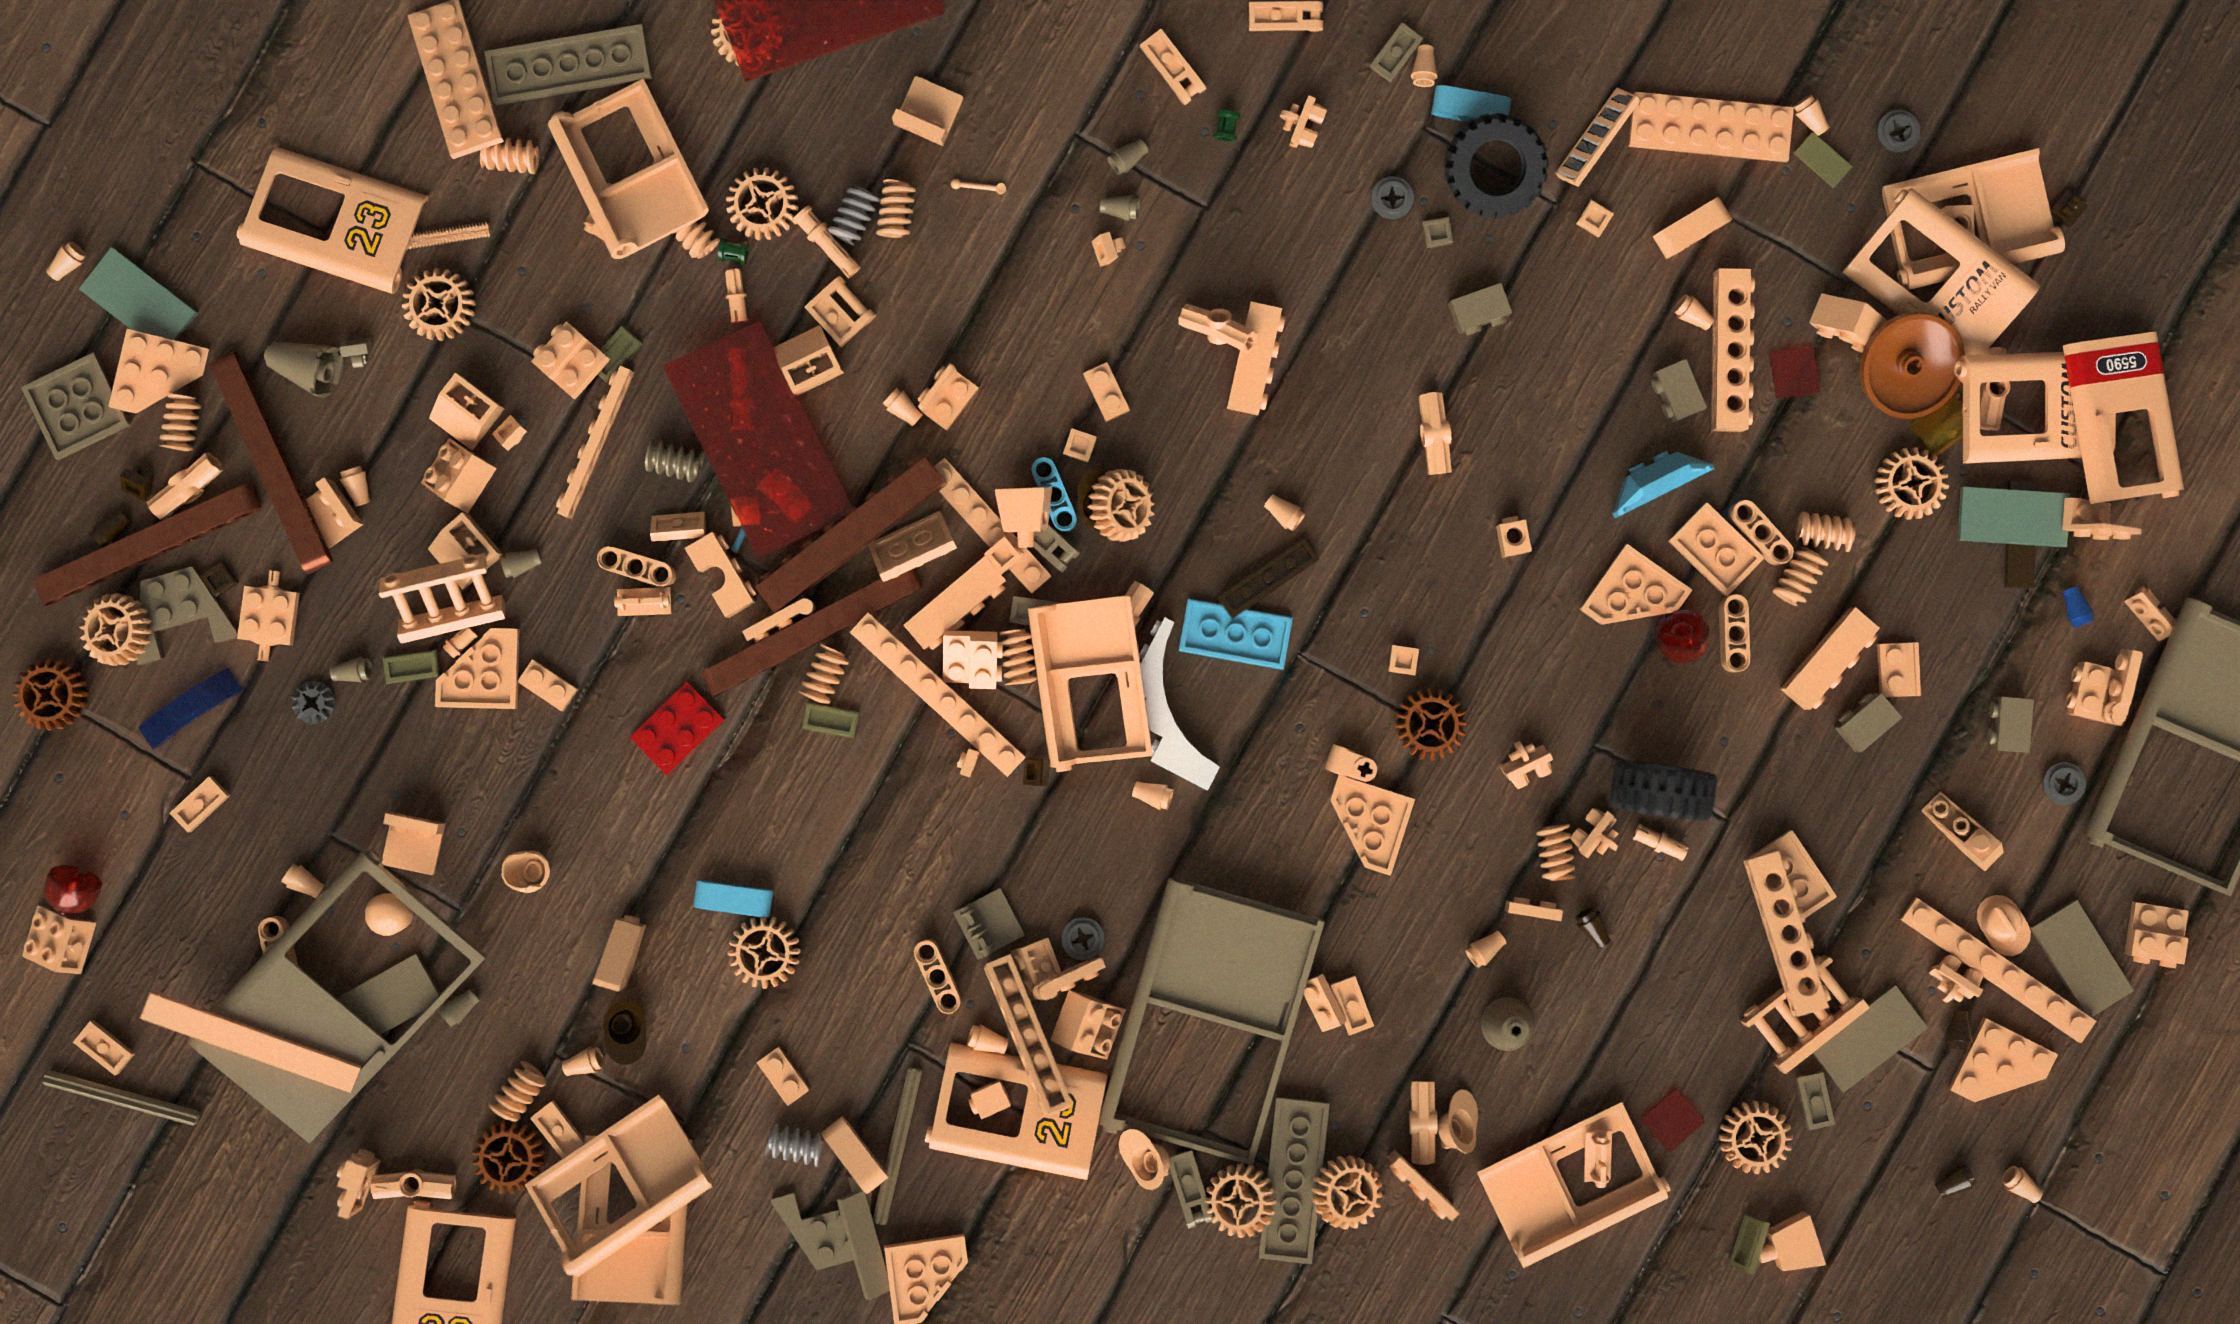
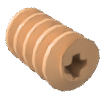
[480,138,539,174]
[876,179,916,238]
[674,221,720,259]
[159,393,201,451]
[1795,511,1856,552]
[1773,546,1828,606]
[999,629,1037,685]
[798,644,849,703]
[1536,824,1576,881]
[488,1061,546,1121]

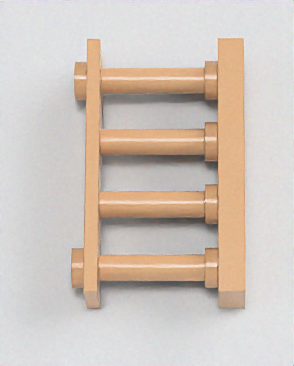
[379,553,505,643]
[1740,955,1870,1074]

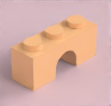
[685,532,757,618]

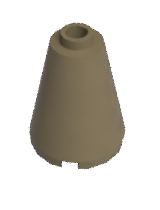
[264,342,344,398]
[1480,997,1534,1051]

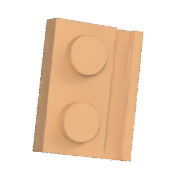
[1877,642,1921,697]

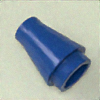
[2062,586,2095,628]

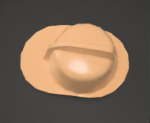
[1977,895,2031,956]
[1437,1089,1478,1154]
[1119,1129,1170,1190]

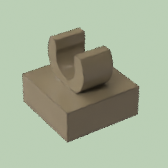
[339,338,373,368]

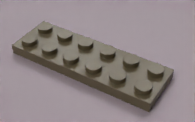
[484,24,652,106]
[1258,1096,1330,1264]

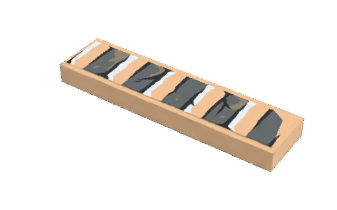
[1555,88,1640,187]

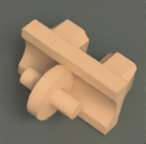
[1280,95,1327,148]
[1500,741,1553,789]
[1570,808,1618,858]
[1929,955,1983,1003]

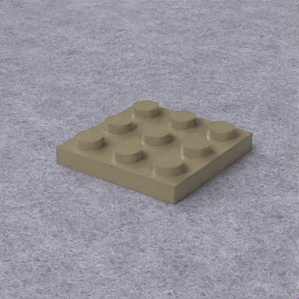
[21,353,131,460]

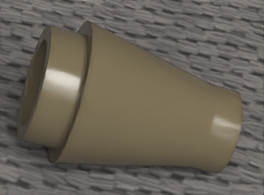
[1107,139,1148,175]
[1100,195,1140,221]
[499,549,541,578]
[330,656,373,683]
[438,989,480,1027]

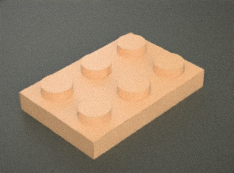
[1668,502,1764,597]
[868,511,956,582]
[1746,830,1837,918]
[1388,1149,1459,1221]

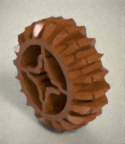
[12,658,89,731]
[1394,688,1467,760]
[472,1121,545,1194]

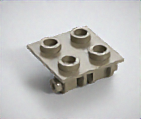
[953,888,1025,960]

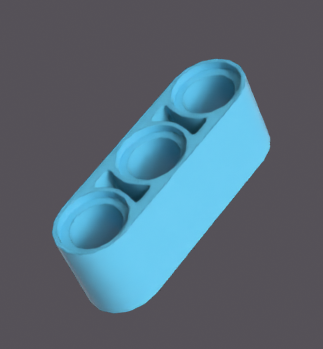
[1431,85,1512,122]
[1032,457,1077,532]
[693,880,773,917]

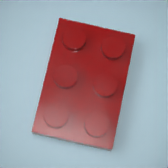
[630,681,725,775]

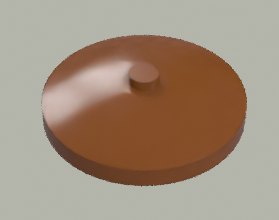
[1860,312,1965,419]

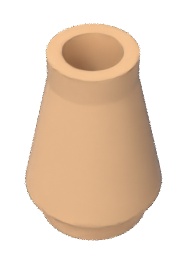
[1411,45,1437,87]
[1794,94,1830,136]
[46,241,86,281]
[1673,294,1715,331]
[883,388,923,426]
[340,466,371,507]
[1264,494,1305,531]
[1132,781,1174,810]
[281,863,324,898]
[1465,931,1506,968]
[967,1024,1008,1054]
[562,1047,605,1076]
[2001,1166,2043,1203]

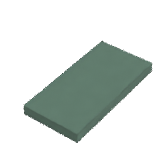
[79,247,198,341]
[1958,487,2070,547]

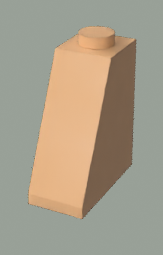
[592,915,646,991]

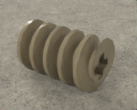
[645,438,705,483]

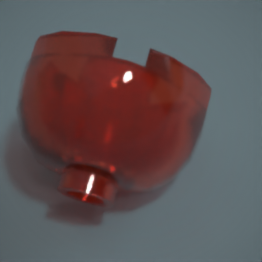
[1655,610,1710,664]
[44,865,102,915]

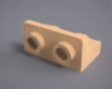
[1011,938,1061,1001]

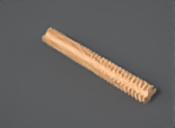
[407,221,491,250]

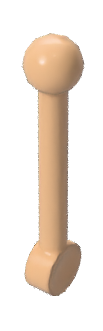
[951,179,1006,194]

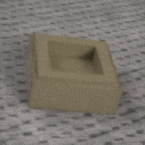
[1422,216,1453,249]

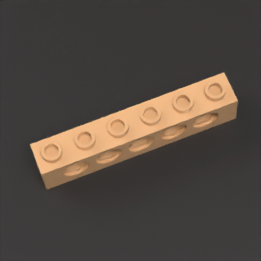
[1711,268,1755,432]
[1743,851,1830,1017]
[984,954,1073,1118]

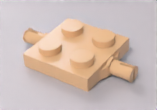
[237,570,300,661]

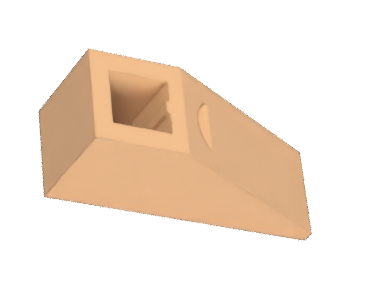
[1922,792,2004,871]

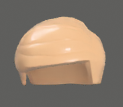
[501,850,550,893]
[365,893,414,936]

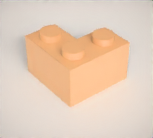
[1809,293,1888,353]

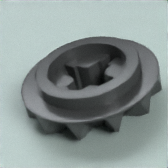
[1876,110,1920,153]
[1371,177,1414,220]
[291,681,335,724]
[2042,762,2086,805]
[1061,917,1104,960]

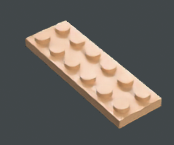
[407,0,504,159]
[1628,92,1794,162]

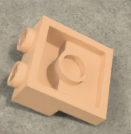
[531,321,610,399]
[943,630,1002,689]
[2065,662,2122,726]
[2124,902,2189,968]
[337,1149,381,1219]

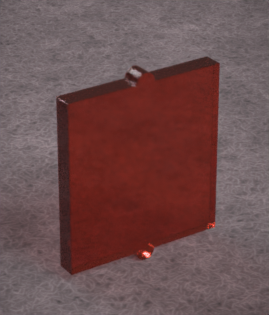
[1769,346,1821,399]
[1640,1089,1705,1153]

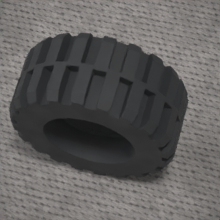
[1444,113,1549,219]
[1609,760,1718,821]

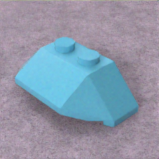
[1612,451,1715,518]

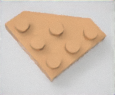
[109,329,210,414]
[1579,544,1692,625]
[435,628,520,709]
[1330,775,1415,876]
[1948,1017,2058,1102]
[884,1234,968,1324]

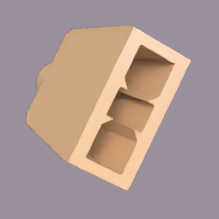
[995,487,1052,548]
[1759,1211,1826,1271]

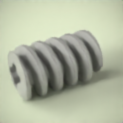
[828,185,880,245]
[765,1123,824,1167]

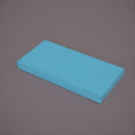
[1179,598,1293,670]

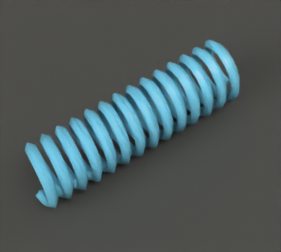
[731,526,749,553]

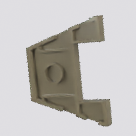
[137,566,238,665]
[771,1176,872,1270]

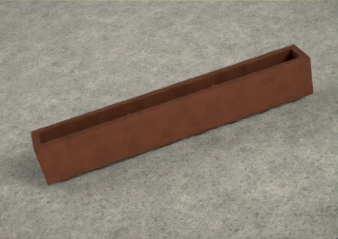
[755,457,948,613]

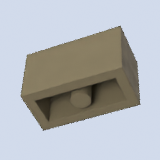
[1448,283,1512,336]
[1651,359,1707,423]
[1834,693,1902,752]
[1987,697,2034,753]

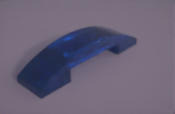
[138,668,243,750]

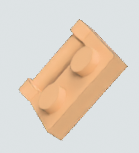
[805,276,876,347]

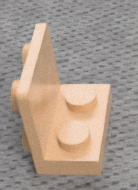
[892,76,963,146]
[918,363,979,431]
[306,478,364,549]
[2062,498,2141,540]
[382,812,446,875]
[23,906,96,974]

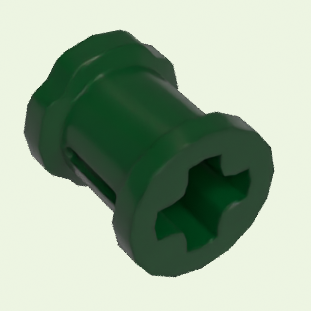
[1213,110,1240,142]
[718,238,749,265]

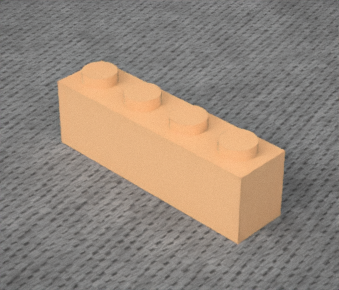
[1227,302,1286,415]
[904,556,1007,651]
[1780,607,1880,710]

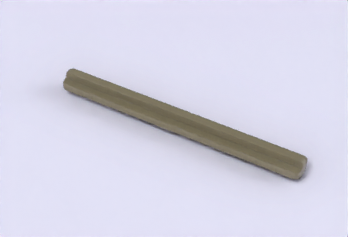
[873,1067,922,1225]
[42,1070,200,1126]

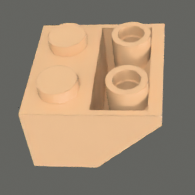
[773,325,844,396]
[429,373,505,451]
[421,438,496,513]
[428,512,504,590]
[1051,990,1126,1060]

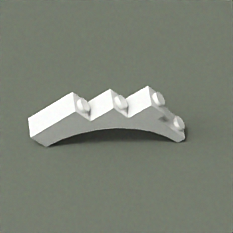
[1116,618,1220,791]

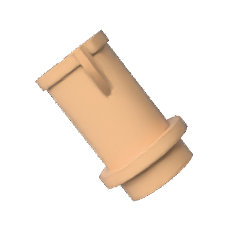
[443,627,478,658]

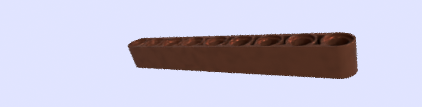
[210,351,334,574]
[33,484,262,606]
[700,568,924,697]

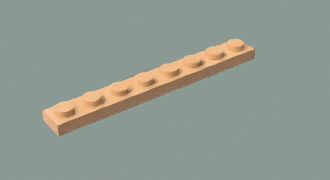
[850,612,1026,777]
[1900,897,2096,1043]

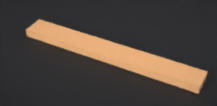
[141,991,361,1093]

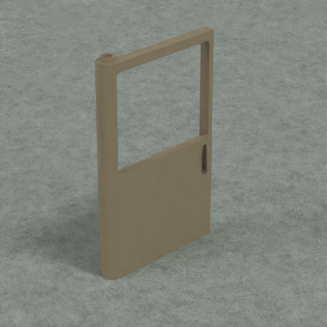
[2084,598,2240,896]
[186,849,486,1144]
[1098,877,1325,1166]

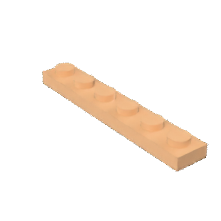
[556,366,634,519]
[934,458,1052,594]

